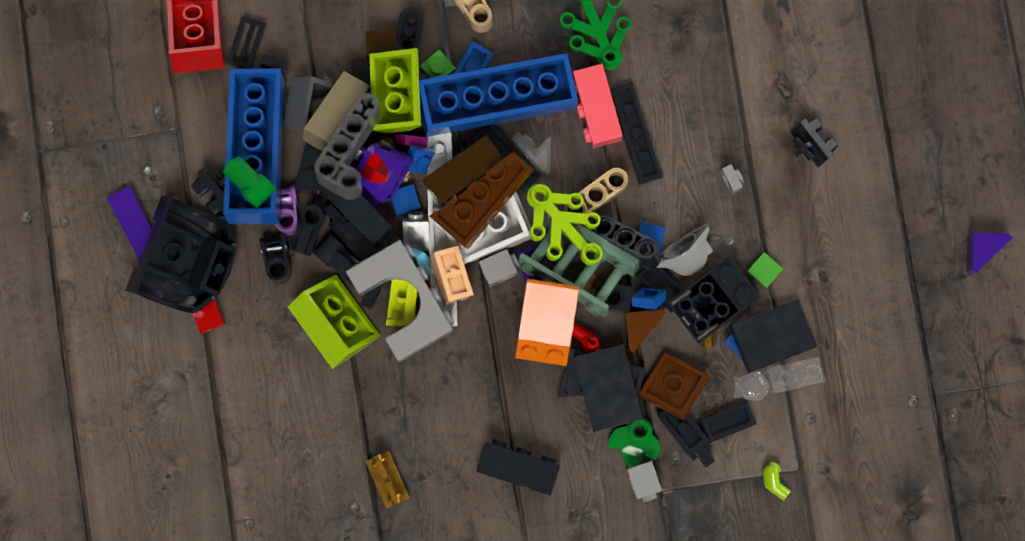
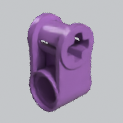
[275,185,300,236]

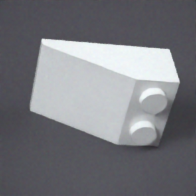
[446,192,531,265]

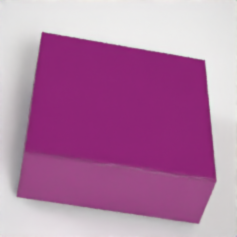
[393,134,428,147]

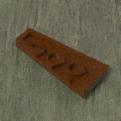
[429,152,534,249]

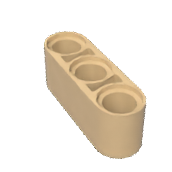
[564,168,628,214]

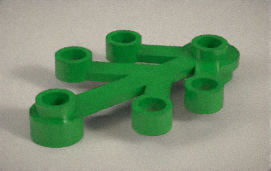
[560,0,631,71]

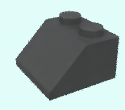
[283,76,334,133]

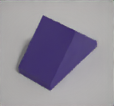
[967,233,1013,275]

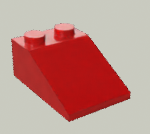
[167,0,224,73]

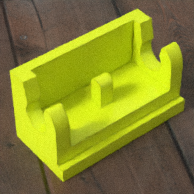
[386,280,419,328]

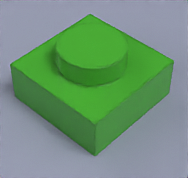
[420,50,456,78]

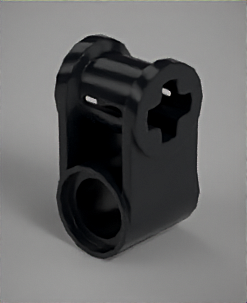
[260,233,292,285]

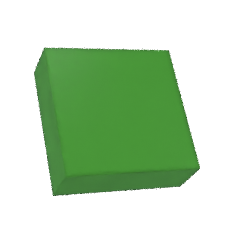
[747,252,783,288]

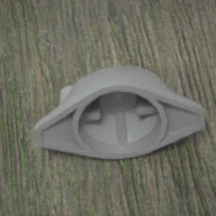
[656,224,713,276]

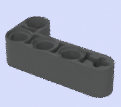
[315,93,380,200]

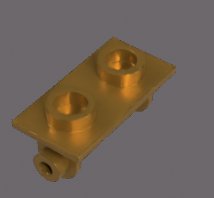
[365,451,410,509]

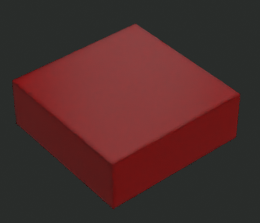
[192,300,225,334]

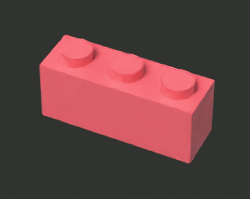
[572,64,623,149]

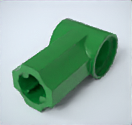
[223,157,276,208]

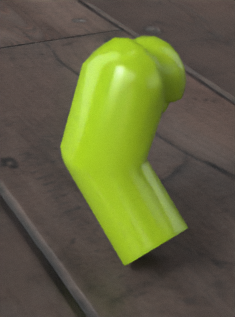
[763,462,791,501]

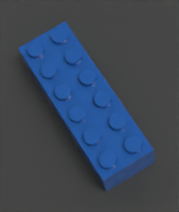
[419,53,578,137]
[223,68,285,224]

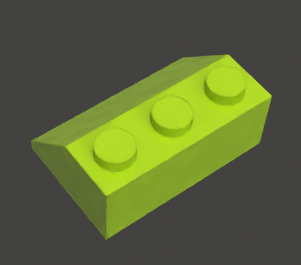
[369,48,421,134]
[288,275,380,369]

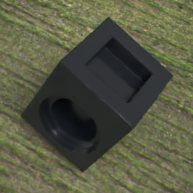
[595,282,633,314]

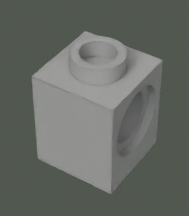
[479,249,520,287]
[626,461,662,502]

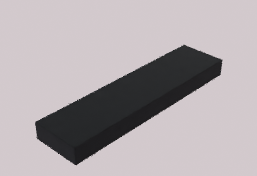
[610,82,663,186]

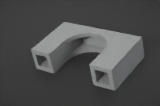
[346,240,455,363]

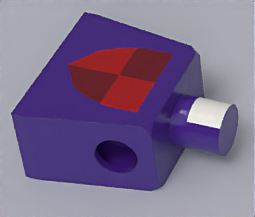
[354,142,415,203]

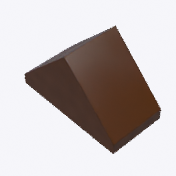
[624,310,666,354]

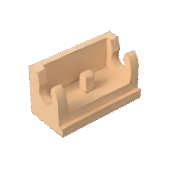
[429,246,473,306]

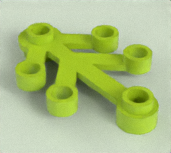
[527,184,603,266]

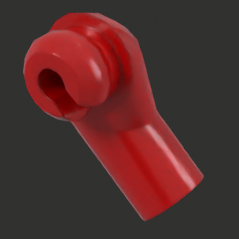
[572,322,600,353]

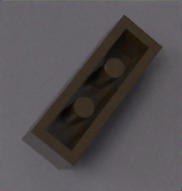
[422,135,503,206]

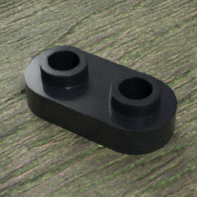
[396,7,424,52]

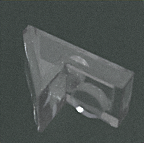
[511,132,551,179]

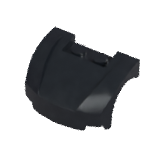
[125,196,236,313]

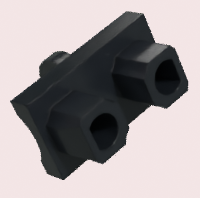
[790,118,838,167]
[191,168,225,215]

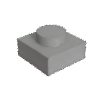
[720,164,744,195]

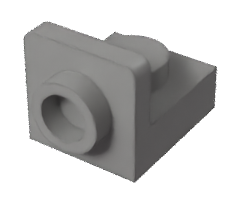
[403,211,429,251]

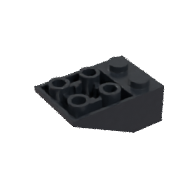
[667,257,760,344]

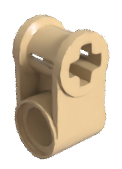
[454,0,493,33]

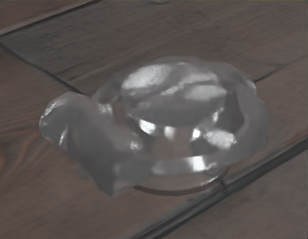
[733,372,770,401]

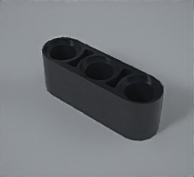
[592,216,661,270]

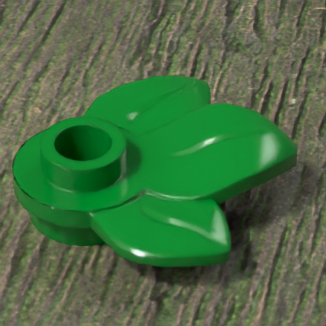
[608,418,660,468]

